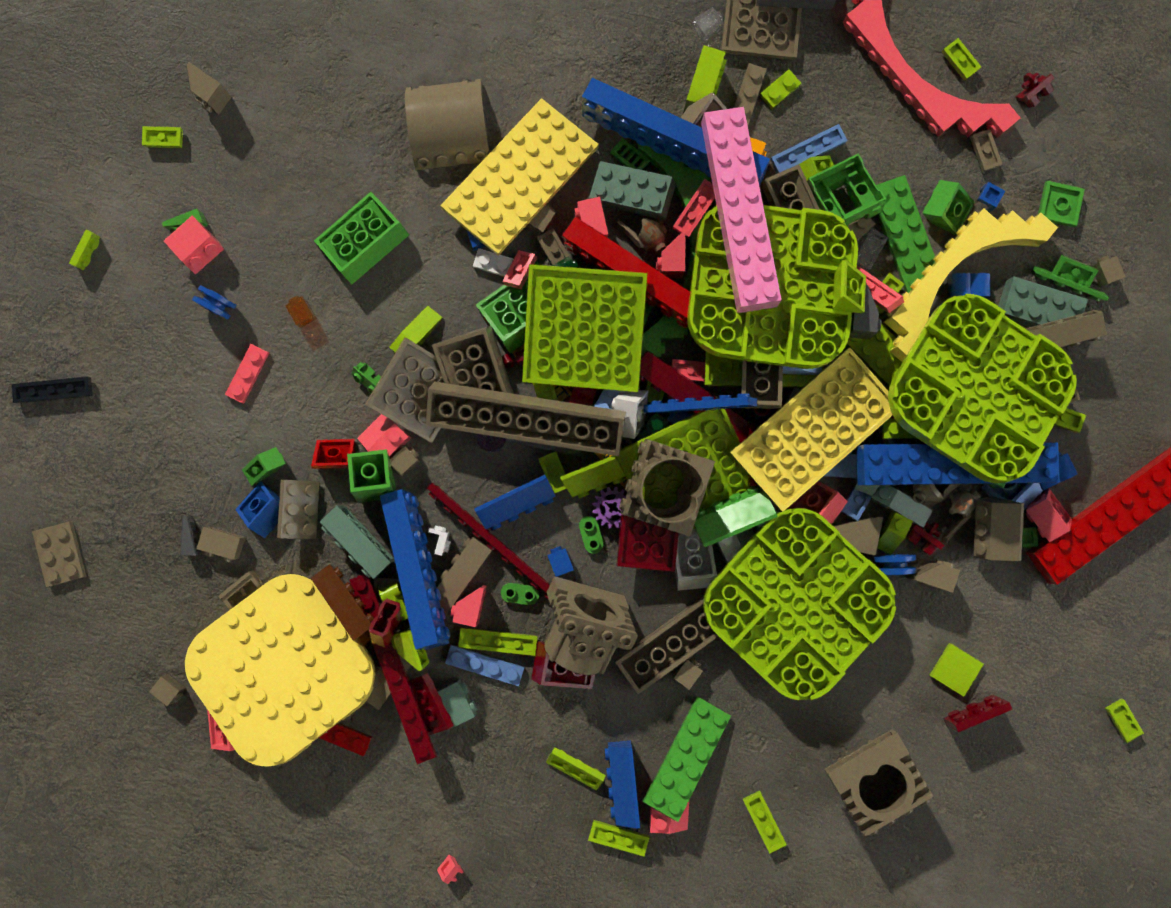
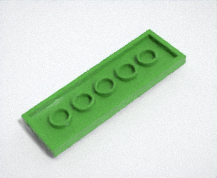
[876,175,944,293]
[643,697,731,822]

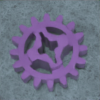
[592,487,626,528]

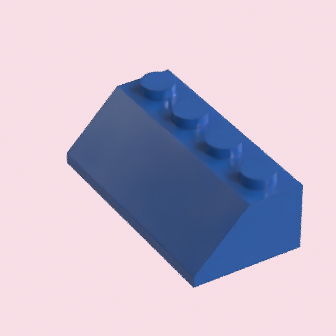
[474,475,556,531]
[605,740,640,829]

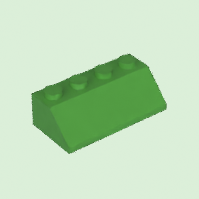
[694,486,778,548]

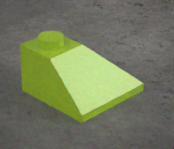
[391,628,429,671]

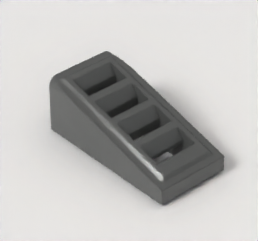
[180,516,201,556]

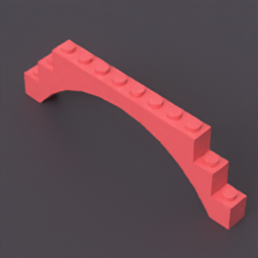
[843,0,1021,138]

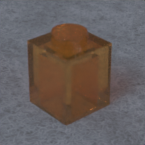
[285,296,317,328]

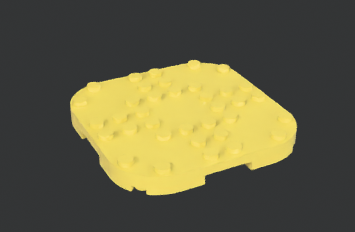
[185,574,376,766]

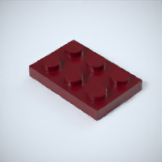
[409,673,454,736]
[943,695,1013,732]

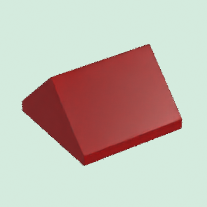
[311,439,356,469]

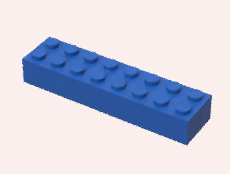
[380,489,450,650]

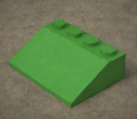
[314,192,409,284]
[476,262,540,353]

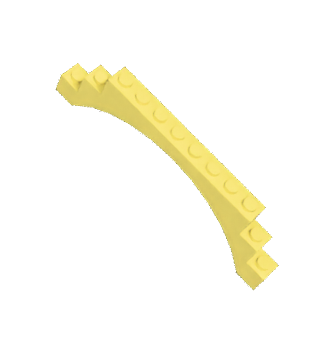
[884,208,1058,362]

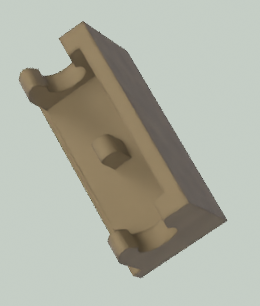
[218,570,264,609]

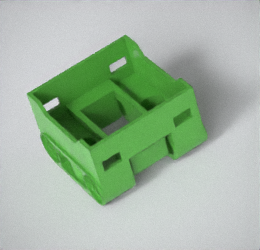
[808,153,887,227]

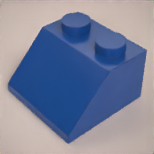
[235,481,280,538]

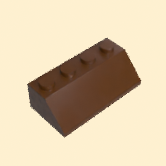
[311,564,374,646]

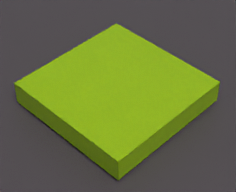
[929,643,984,697]

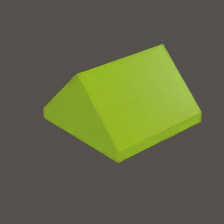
[833,260,866,313]

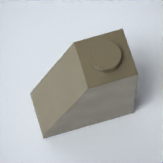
[834,517,883,555]

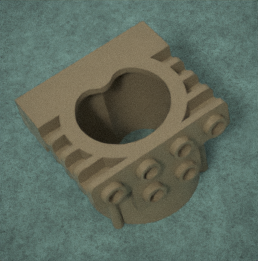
[619,439,715,536]
[544,576,638,675]
[824,729,933,836]

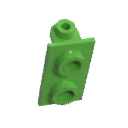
[352,362,381,394]

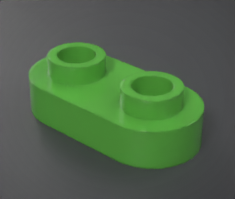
[579,516,603,554]
[501,583,539,605]

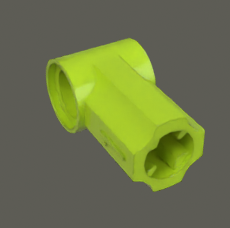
[379,582,408,621]

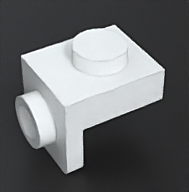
[429,525,451,556]

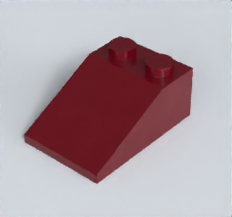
[531,641,595,689]

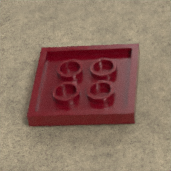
[616,514,679,572]

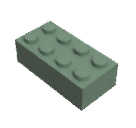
[589,161,676,221]
[999,276,1088,327]
[320,505,395,579]

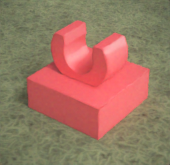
[437,855,463,884]

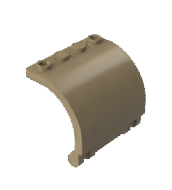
[405,79,490,170]

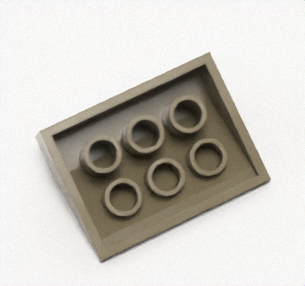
[432,325,514,394]

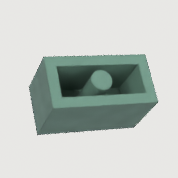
[437,679,478,727]

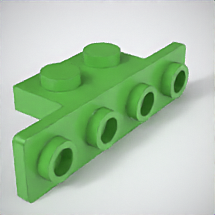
[1033,255,1109,301]

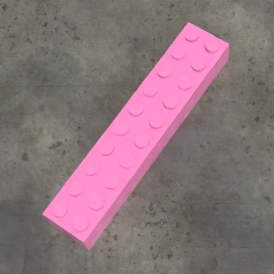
[701,107,782,313]

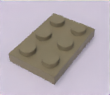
[277,480,320,539]
[32,521,87,587]

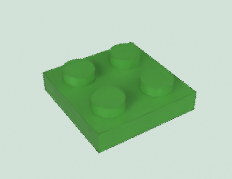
[1038,181,1085,227]

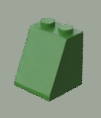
[347,449,396,503]

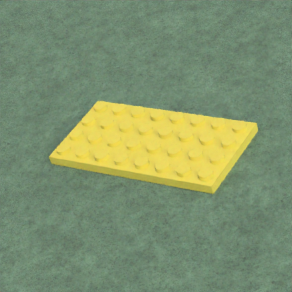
[440,98,599,256]
[730,347,892,512]

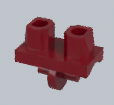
[1016,72,1055,108]
[906,522,944,556]

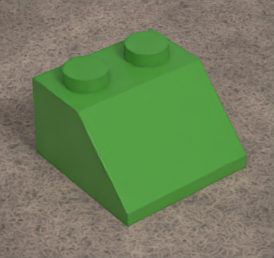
[923,180,975,236]

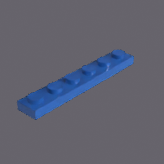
[644,394,757,414]

